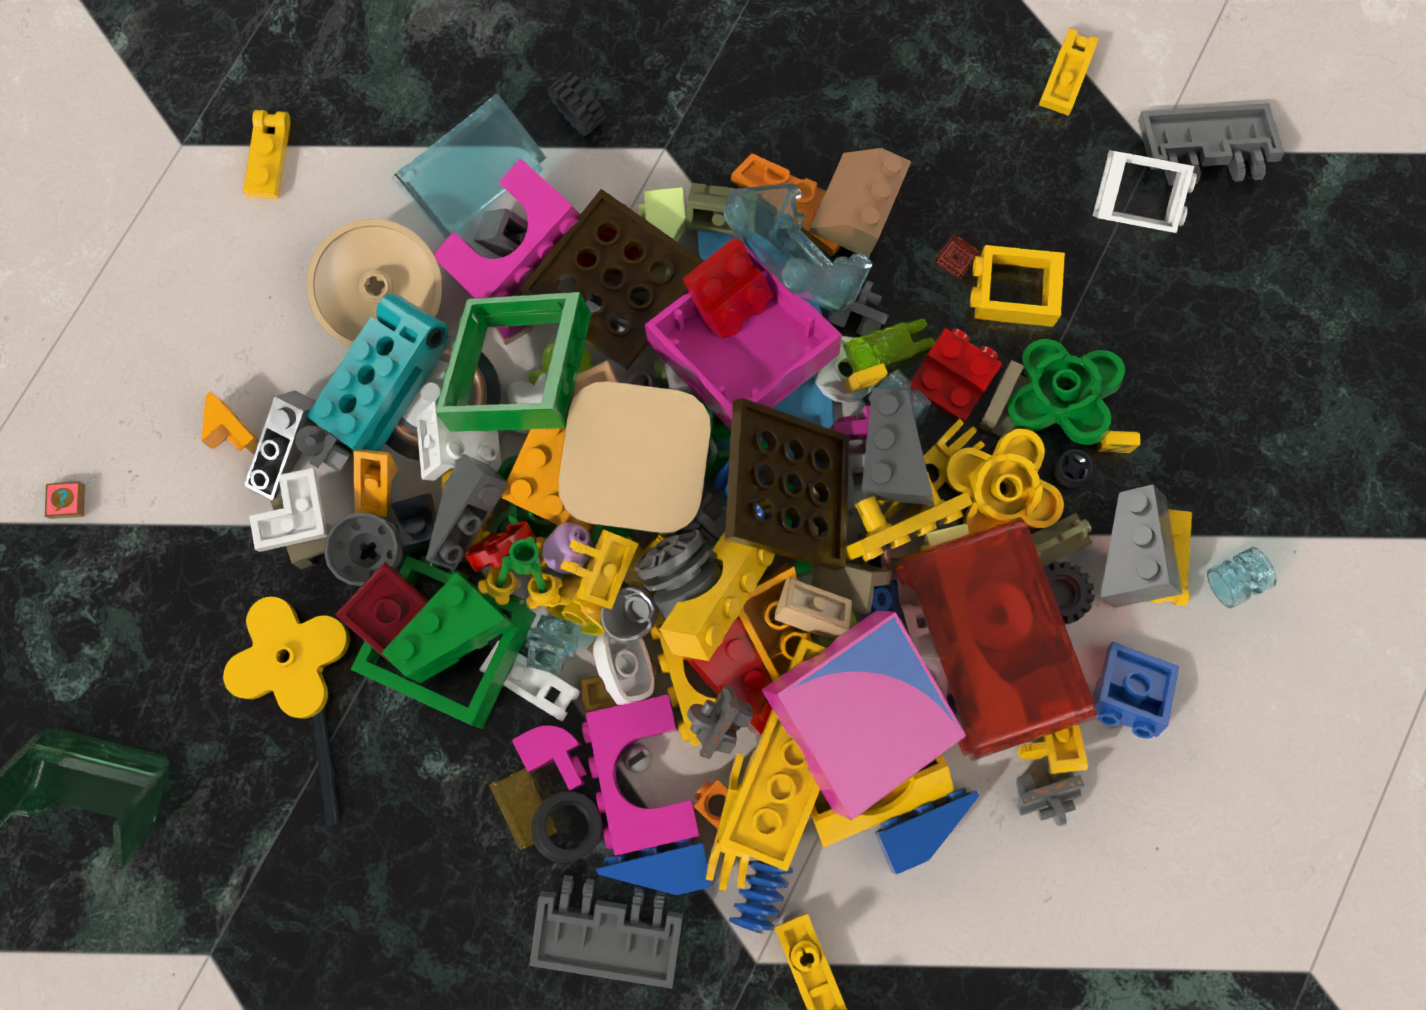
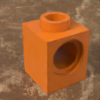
[693,779,728,829]

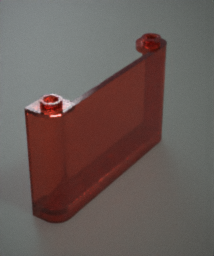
[896,517,1097,761]

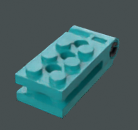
[306,293,448,452]

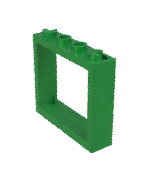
[435,292,592,432]
[351,555,537,729]

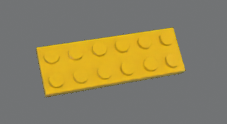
[718,638,827,871]

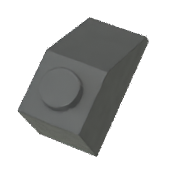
[474,208,528,257]

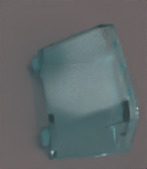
[391,93,547,239]
[724,183,873,313]

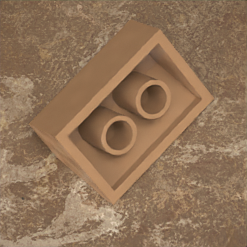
[808,148,911,258]

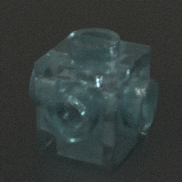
[525,615,578,675]

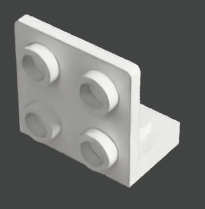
[416,400,502,481]

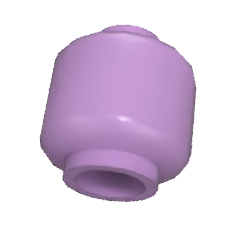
[542,522,595,574]

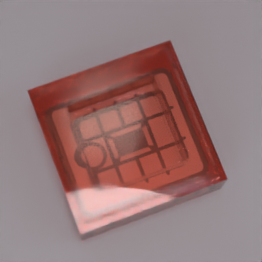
[934,233,981,280]

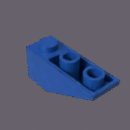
[875,787,979,875]
[597,837,713,895]

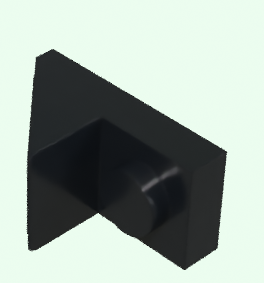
[391,493,436,555]

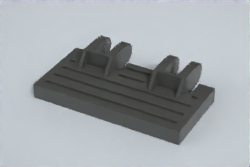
[1138,103,1284,186]
[529,875,683,989]

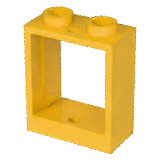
[970,245,1065,327]

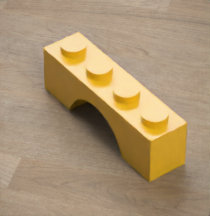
[660,531,775,661]
[650,609,731,747]
[809,754,954,848]

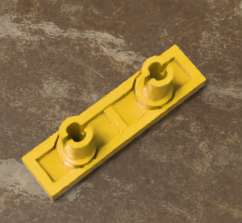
[846,472,973,562]
[774,912,847,1010]

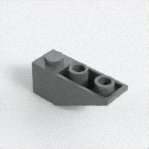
[244,390,317,500]
[426,454,509,570]

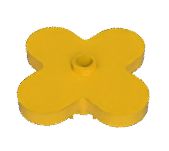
[944,429,1064,547]
[223,597,350,719]

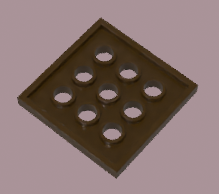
[519,189,704,371]
[725,398,849,571]

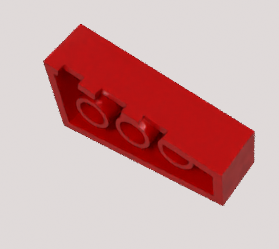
[655,617,773,736]

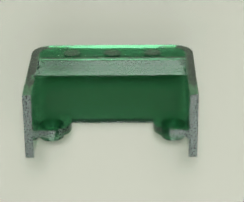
[0,728,169,870]

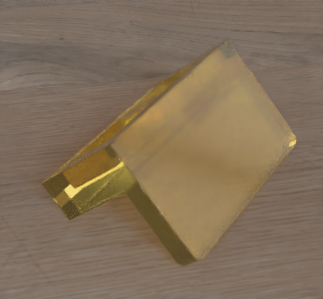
[489,768,557,850]

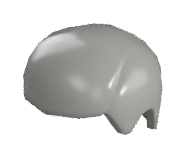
[601,585,658,642]

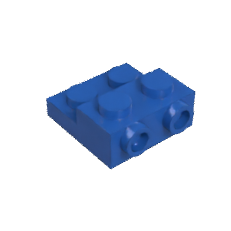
[1090,641,1179,739]

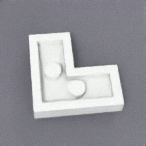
[249,468,328,552]

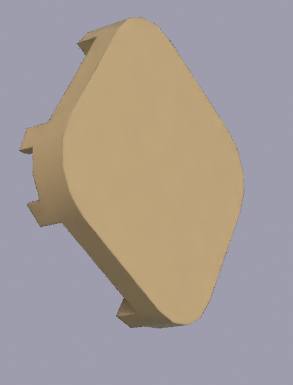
[558,381,711,534]

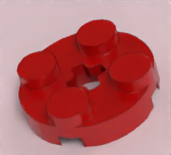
[465,521,537,572]

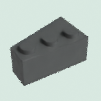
[862,388,934,505]

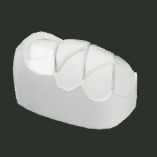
[593,632,654,705]

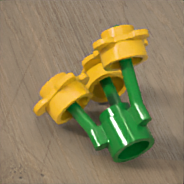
[478,537,562,609]

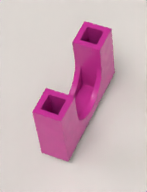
[433,158,580,299]
[582,694,700,855]

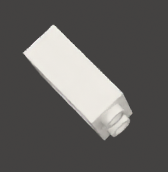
[1093,150,1197,233]

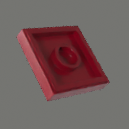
[335,561,430,662]

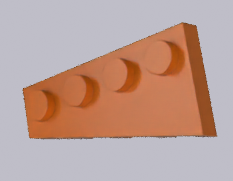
[730,154,841,257]

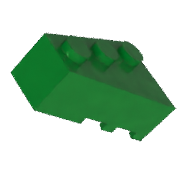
[382,572,518,683]

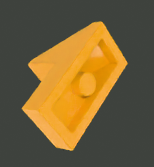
[201,391,259,454]
[354,449,399,517]

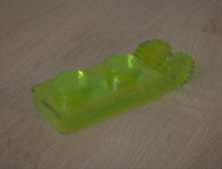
[843,319,935,373]

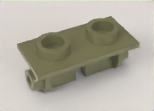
[1016,513,1093,573]

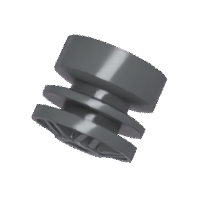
[324,512,410,586]
[634,528,723,619]

